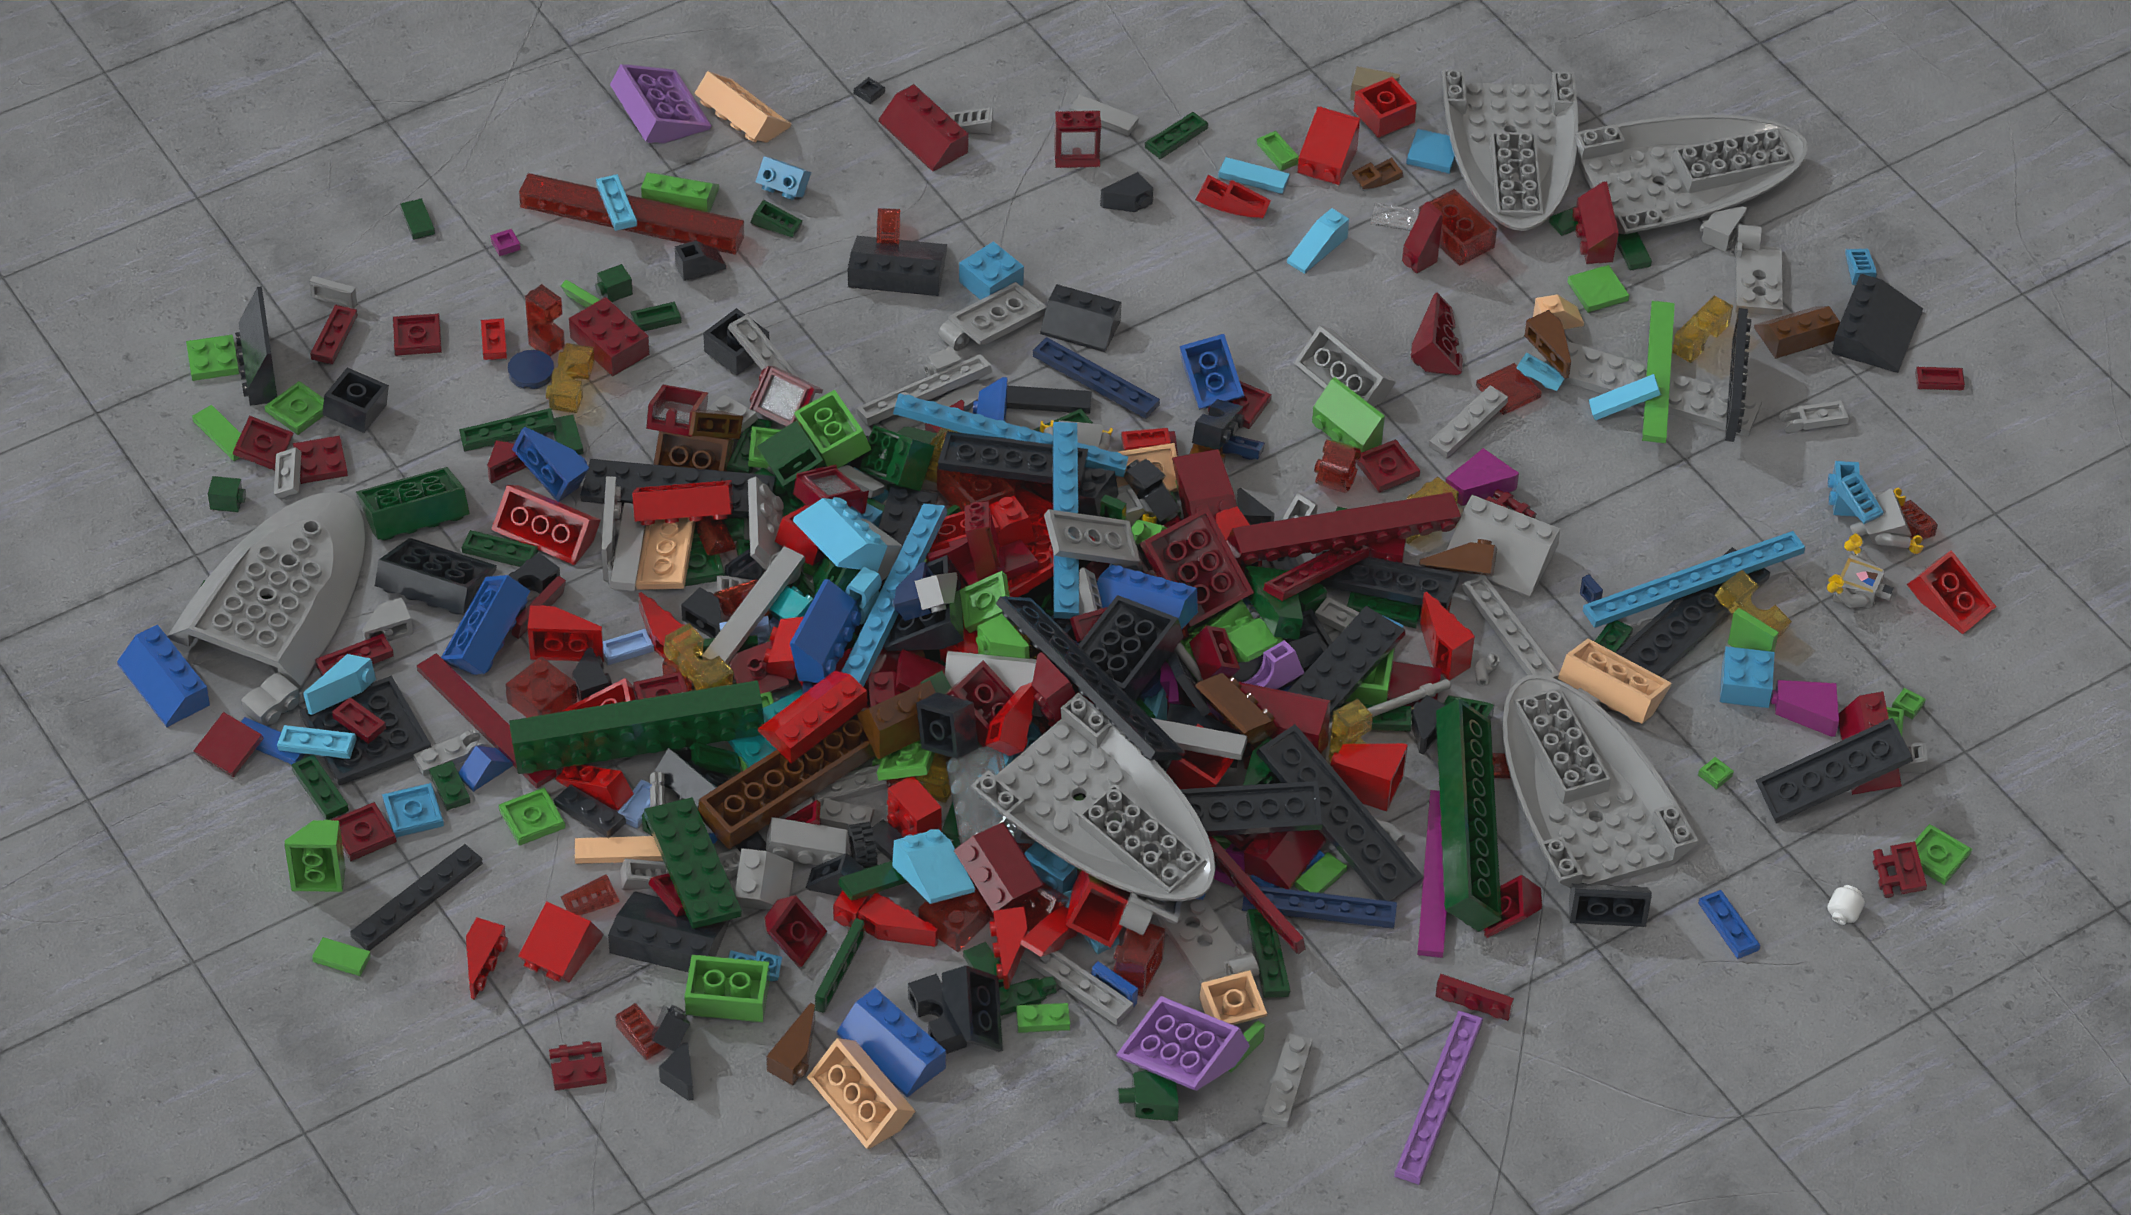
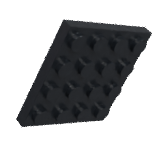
[300,675,431,786]

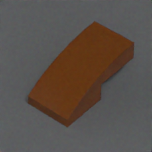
[1352,157,1404,189]

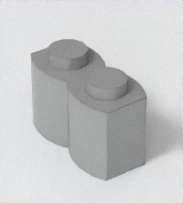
[241,672,300,726]

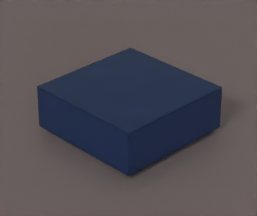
[1580,574,1603,603]

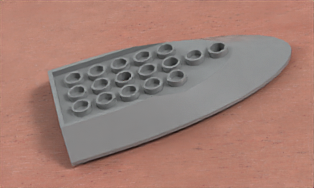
[1442,70,1578,231]
[1575,114,1807,234]
[167,492,365,689]
[1502,675,1698,888]
[970,693,1215,901]

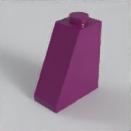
[1444,448,1519,506]
[1770,680,1839,737]

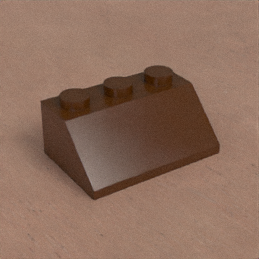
[1754,306,1840,359]
[653,431,734,471]
[1195,673,1278,749]
[857,680,936,759]

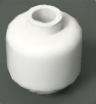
[1827,885,1865,925]

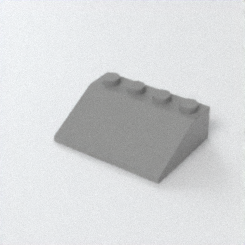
[1447,495,1560,599]

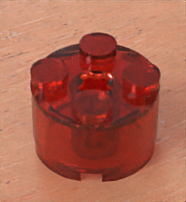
[1314,439,1361,493]

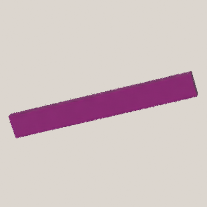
[1417,790,1446,958]

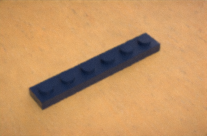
[1033,337,1160,419]
[1242,886,1397,928]

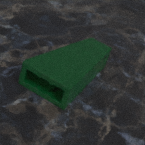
[1244,565,1303,639]

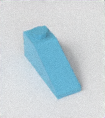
[1287,208,1349,274]
[303,654,376,714]

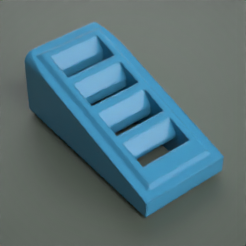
[1845,249,1877,285]
[1836,471,1884,524]

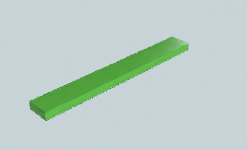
[1642,301,1675,443]

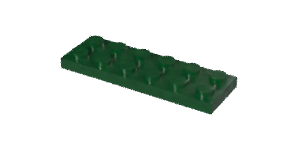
[644,797,742,929]

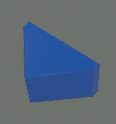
[458,746,513,792]

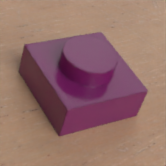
[490,229,521,257]

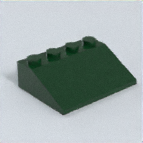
[356,467,470,540]

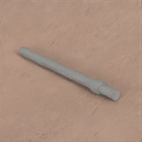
[1329,679,1451,733]

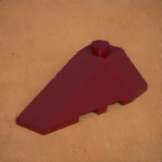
[1411,292,1463,375]

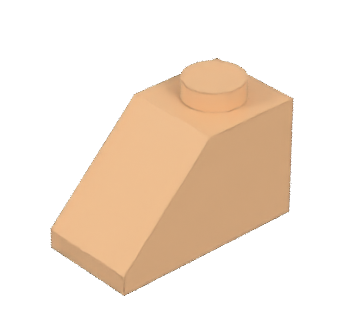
[1533,294,1584,329]

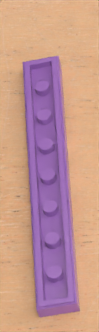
[1394,1010,1483,1185]

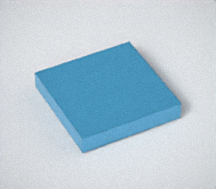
[1406,129,1455,174]
[382,783,444,838]

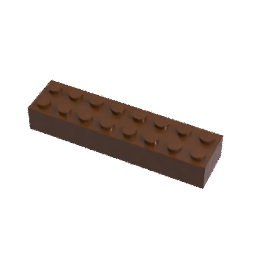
[698,708,876,850]

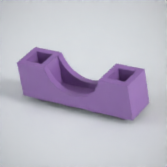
[1206,640,1304,722]

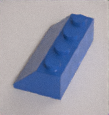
[973,377,1008,422]
[1097,564,1198,629]
[441,575,530,675]
[790,579,861,683]
[117,624,210,728]
[837,988,946,1097]

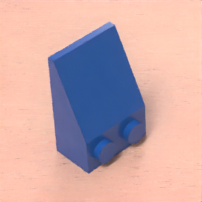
[1179,334,1244,410]
[512,427,589,502]

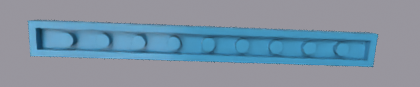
[893,393,1128,477]
[1053,422,1079,619]
[842,503,948,686]
[1583,531,1805,628]

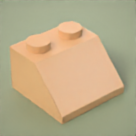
[1199,970,1267,1025]

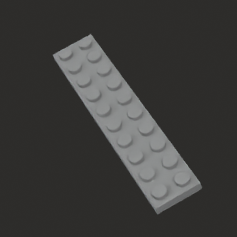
[1531,341,1763,437]

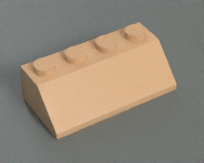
[694,71,792,143]
[1558,639,1672,724]
[807,1038,916,1149]

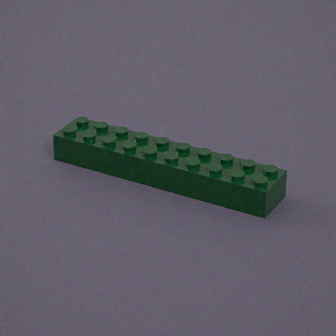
[509,680,765,774]
[1436,698,1502,932]

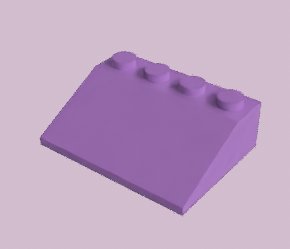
[610,64,711,143]
[1116,996,1250,1091]

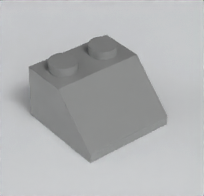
[735,848,794,910]

